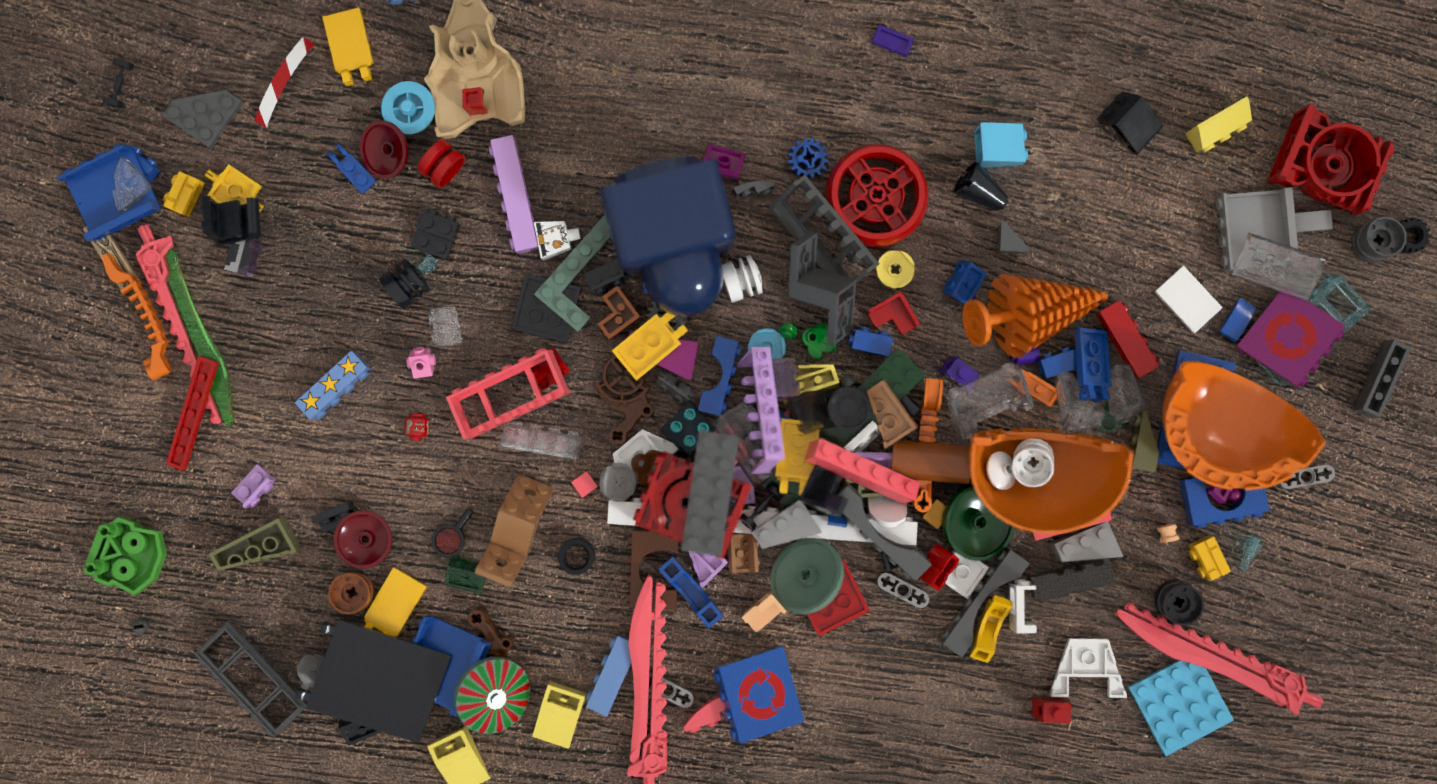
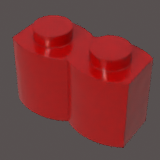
[919,544,959,591]

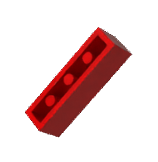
[1095,300,1159,379]

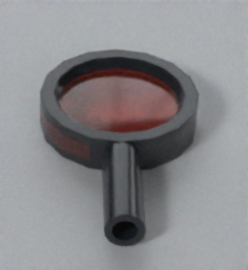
[432,508,474,557]

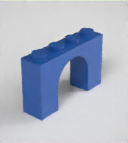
[1179,477,1269,528]

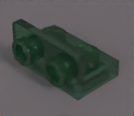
[444,557,486,594]

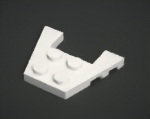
[1050,638,1127,698]

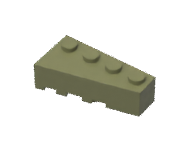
[209,515,301,571]

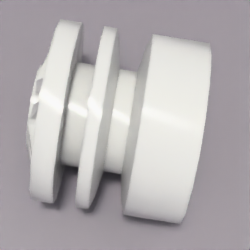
[722,255,763,303]
[1012,438,1055,487]

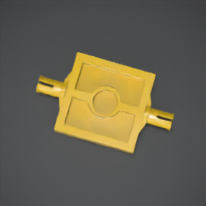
[205,164,264,212]

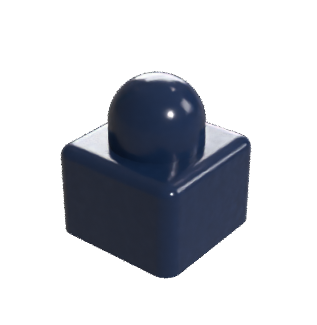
[599,156,736,316]

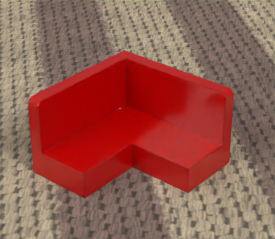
[866,291,920,336]

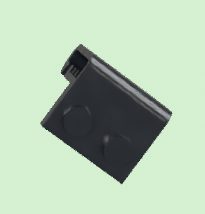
[1097,91,1163,155]
[200,196,261,245]

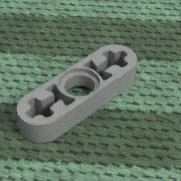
[1278,464,1335,489]
[877,572,929,608]
[648,672,694,708]

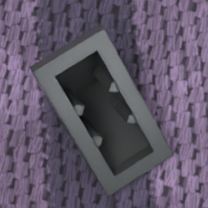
[997,222,1030,254]

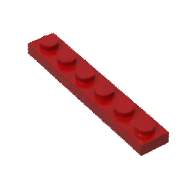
[165,356,219,471]

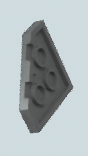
[162,90,244,149]

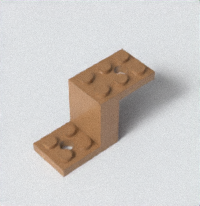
[475,474,554,587]

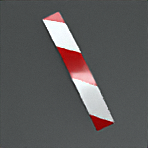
[254,37,315,128]

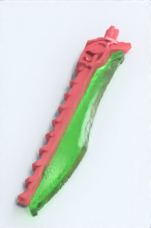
[136,224,233,426]

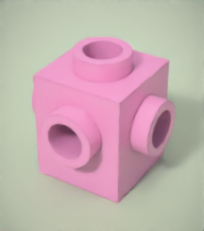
[406,347,436,379]

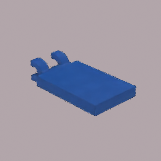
[1074,327,1111,402]

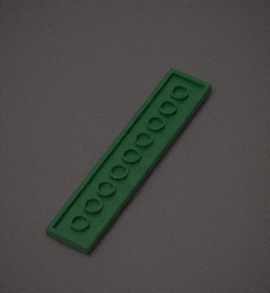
[762,348,925,508]

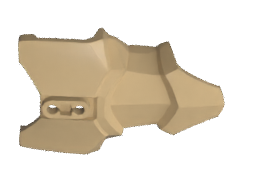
[424,0,525,139]

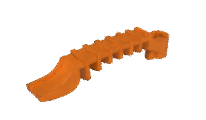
[102,253,172,381]
[912,377,943,512]

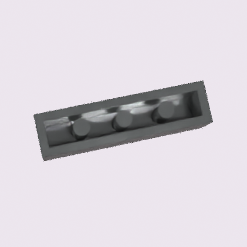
[1353,340,1412,418]

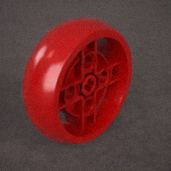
[825,144,928,247]

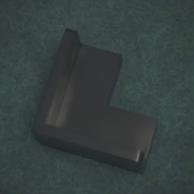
[799,465,848,518]

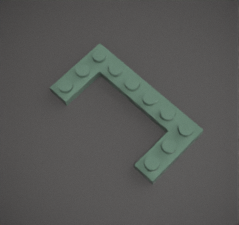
[534,215,611,333]

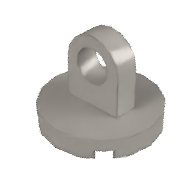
[599,463,637,502]
[297,654,325,690]

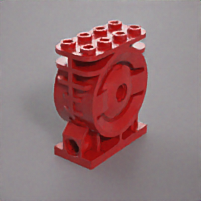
[1266,104,1395,216]
[633,451,752,559]

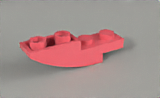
[684,695,725,733]

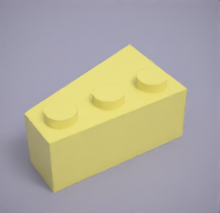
[783,364,840,405]

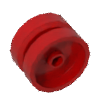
[417,139,466,189]

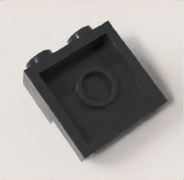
[411,208,461,261]

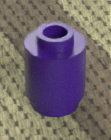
[1010,346,1040,365]

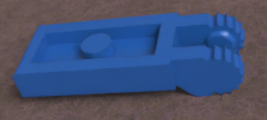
[327,143,377,194]

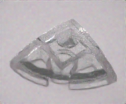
[113,157,152,212]

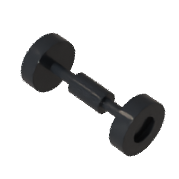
[102,58,134,109]
[739,484,784,531]

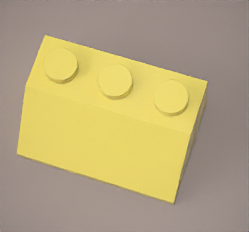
[1185,96,1252,153]

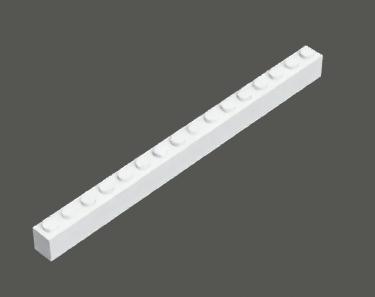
[607,498,918,545]

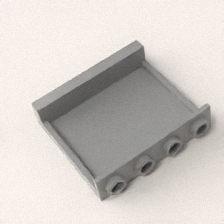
[1215,187,1300,271]

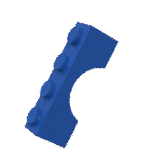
[698,336,741,416]
[658,555,723,629]

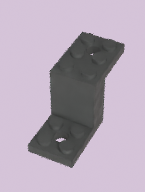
[788,231,856,346]

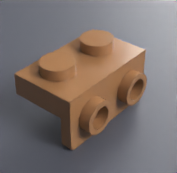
[728,533,760,574]

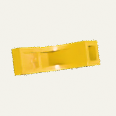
[970,595,1013,663]

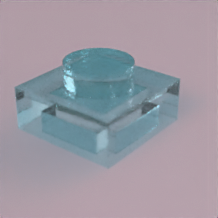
[417,254,437,274]

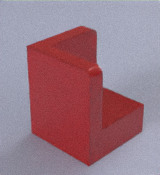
[462,87,488,115]

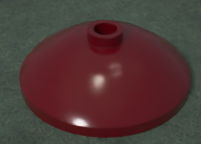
[360,120,408,179]
[333,511,392,569]

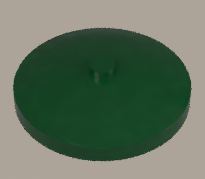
[943,484,1015,561]

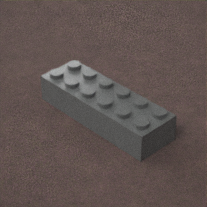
[681,431,739,556]

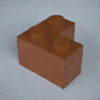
[598,286,641,341]

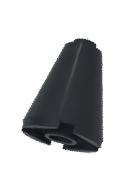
[953,162,1008,211]

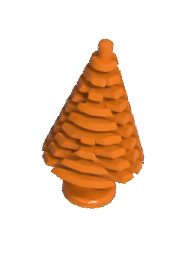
[962,273,1108,358]

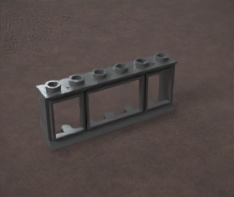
[769,175,880,284]
[194,619,308,738]

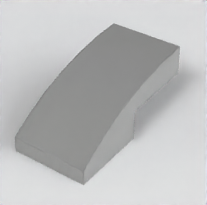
[1295,210,1333,233]

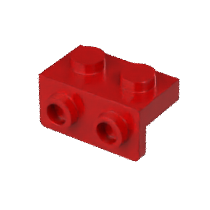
[524,347,570,392]

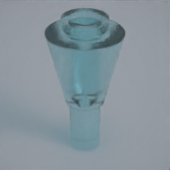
[1239,535,1264,571]

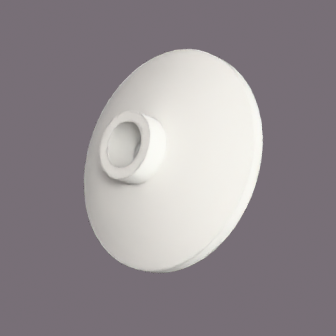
[986,451,1016,490]

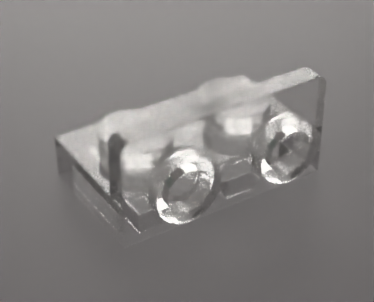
[428,306,462,347]

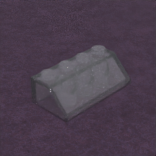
[1232,233,1326,301]
[712,402,776,488]
[499,421,583,460]

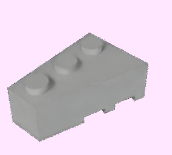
[751,499,822,549]
[1049,521,1123,562]

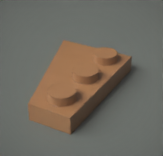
[867,379,918,449]

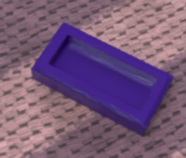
[871,25,914,57]

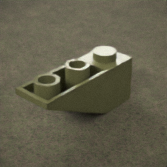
[1130,411,1159,472]

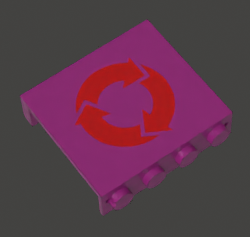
[1236,286,1345,390]

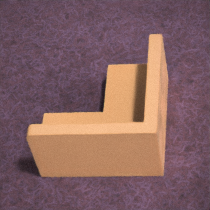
[741,590,787,632]

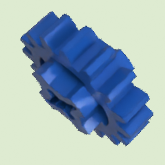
[788,137,829,180]

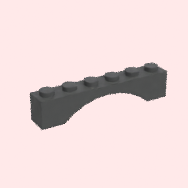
[836,481,932,581]
[940,548,1030,658]

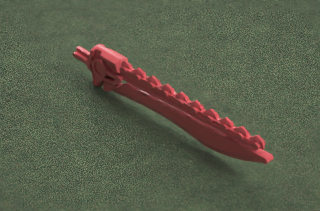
[626,575,667,784]
[1114,603,1324,715]

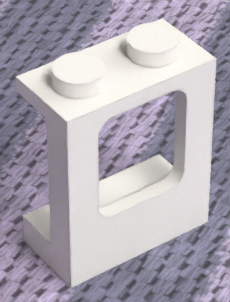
[1009,579,1036,633]

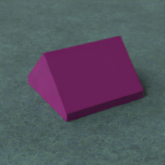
[703,144,745,182]

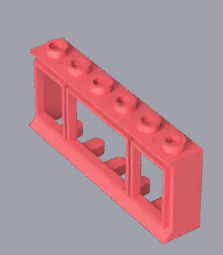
[446,348,571,440]

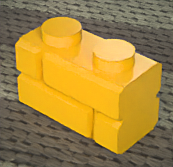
[163,171,205,217]
[1188,535,1231,581]

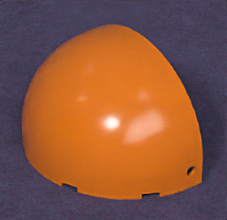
[1162,361,1326,491]
[968,428,1133,534]

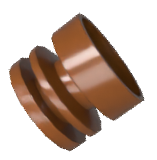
[328,572,375,614]

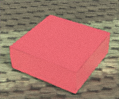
[571,471,598,498]

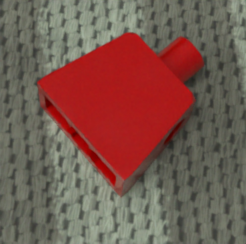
[1032,697,1071,724]

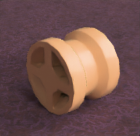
[1157,524,1180,543]

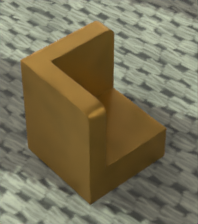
[920,499,946,529]

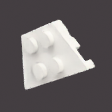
[613,429,678,483]

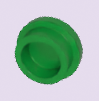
[778,322,797,339]

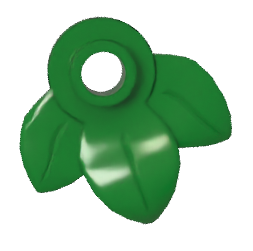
[801,323,837,360]

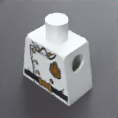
[534,221,581,260]

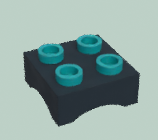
[660,402,715,458]

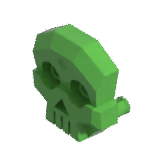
[84,517,167,595]

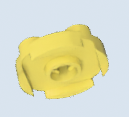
[876,250,914,289]

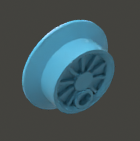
[381,81,435,135]

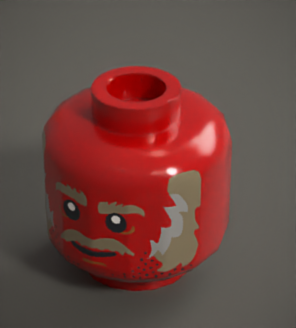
[404,413,430,441]

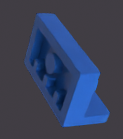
[942,260,987,305]

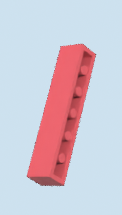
[805,438,920,504]

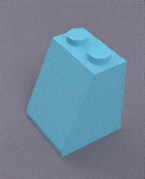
[974,122,1028,168]

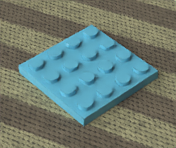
[1127,660,1234,756]

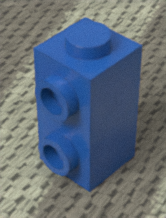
[848,327,893,358]
[1037,347,1077,379]

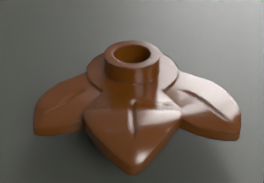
[631,450,663,487]

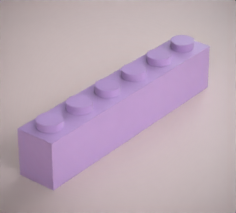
[489,135,539,254]

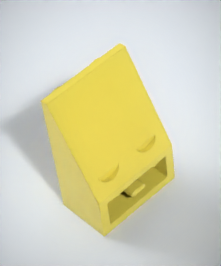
[532,681,587,749]
[427,726,491,784]

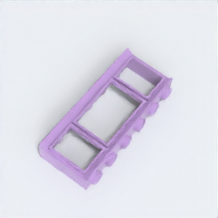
[737,347,785,474]

